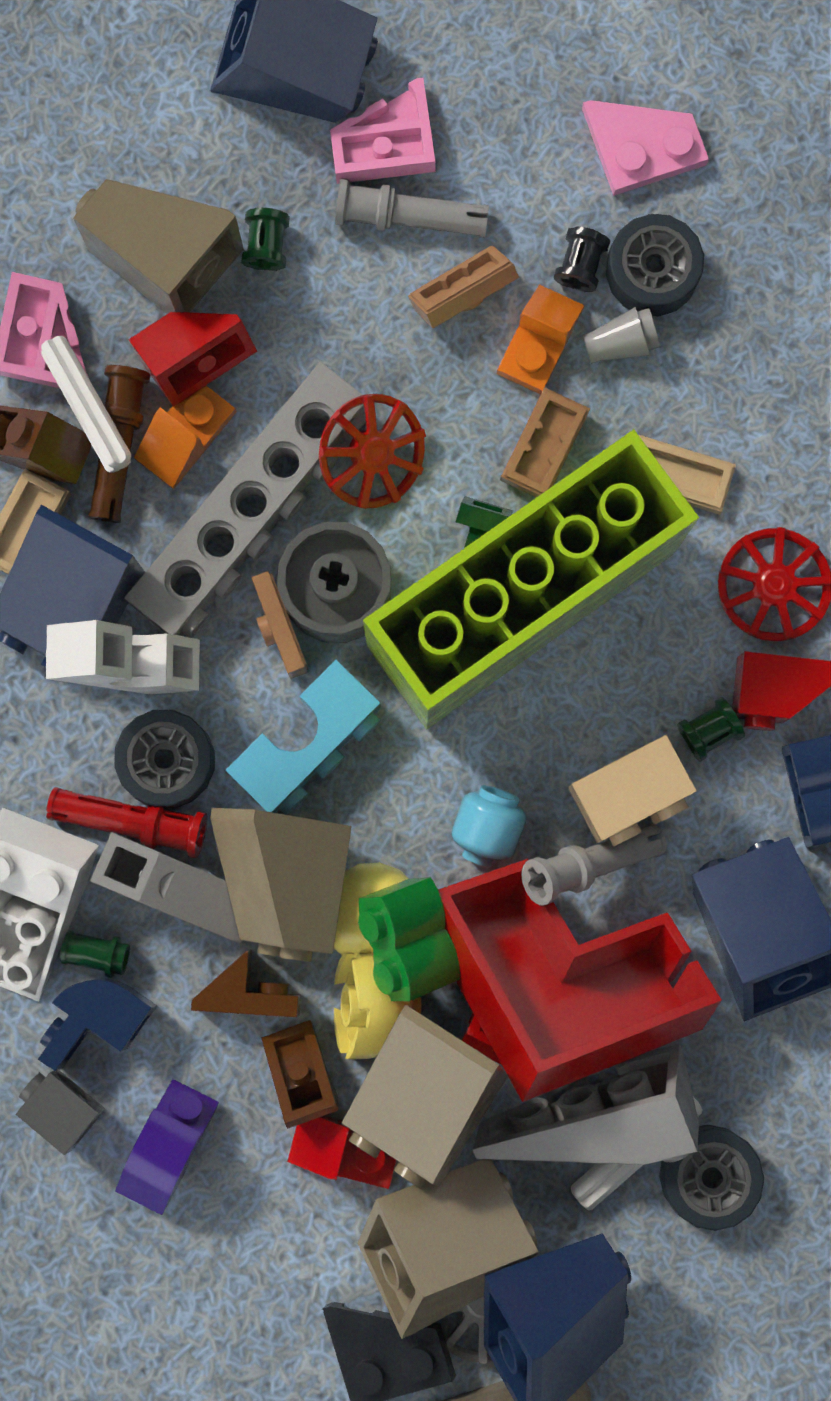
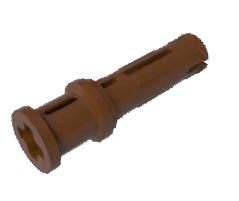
[88,365,151,523]

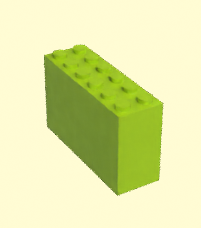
[363,429,699,730]

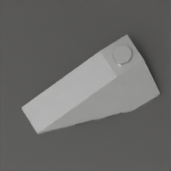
[473,1044,699,1165]

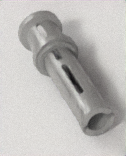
[335,179,489,238]
[522,824,667,906]

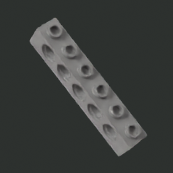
[125,361,366,638]

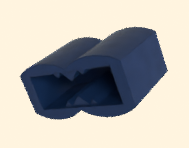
[782,735,831,847]

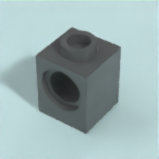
[15,1070,106,1155]

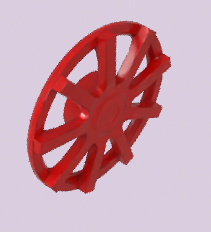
[319,394,426,509]
[718,527,831,641]

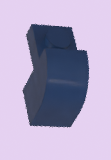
[38,979,157,1071]

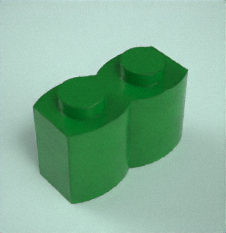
[358,877,460,1001]

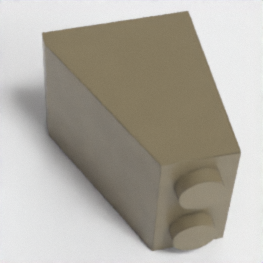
[73,179,244,314]
[210,808,352,962]
[342,1005,508,1189]
[357,1159,539,1339]

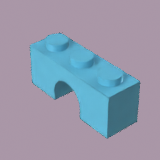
[225,660,381,815]

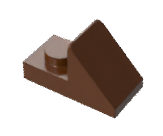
[191,950,301,1018]
[261,1020,338,1129]

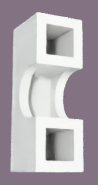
[46,620,200,694]

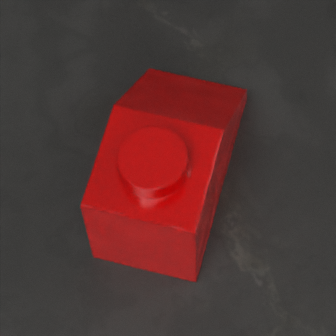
[128,312,258,407]
[732,651,831,731]

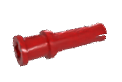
[46,787,208,859]

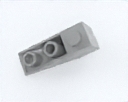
[90,832,243,944]

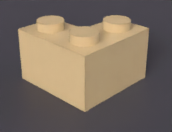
[568,734,697,846]

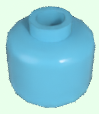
[451,785,527,866]

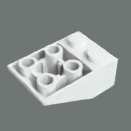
[0,808,99,1002]

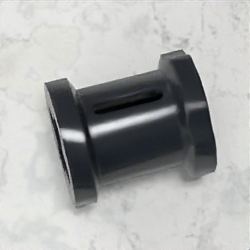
[554,226,611,292]

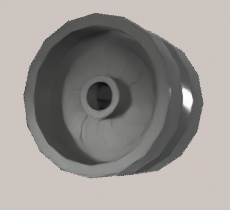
[277,521,392,643]

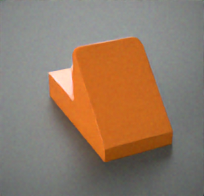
[497,284,585,395]
[134,386,237,489]

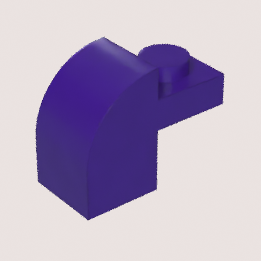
[115,1079,219,1215]

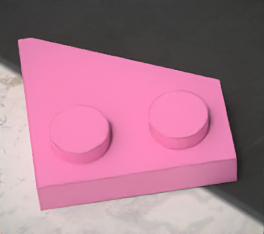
[330,78,436,184]
[582,100,709,196]
[0,272,89,388]

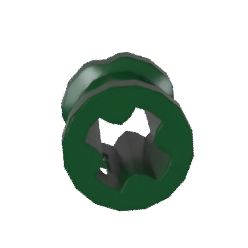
[241,208,290,271]
[677,697,745,762]

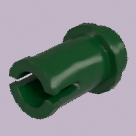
[60,931,130,978]

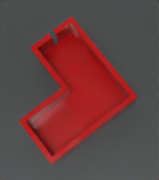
[438,859,722,1102]

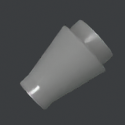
[583,307,661,364]

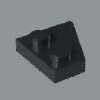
[322,1302,456,1401]

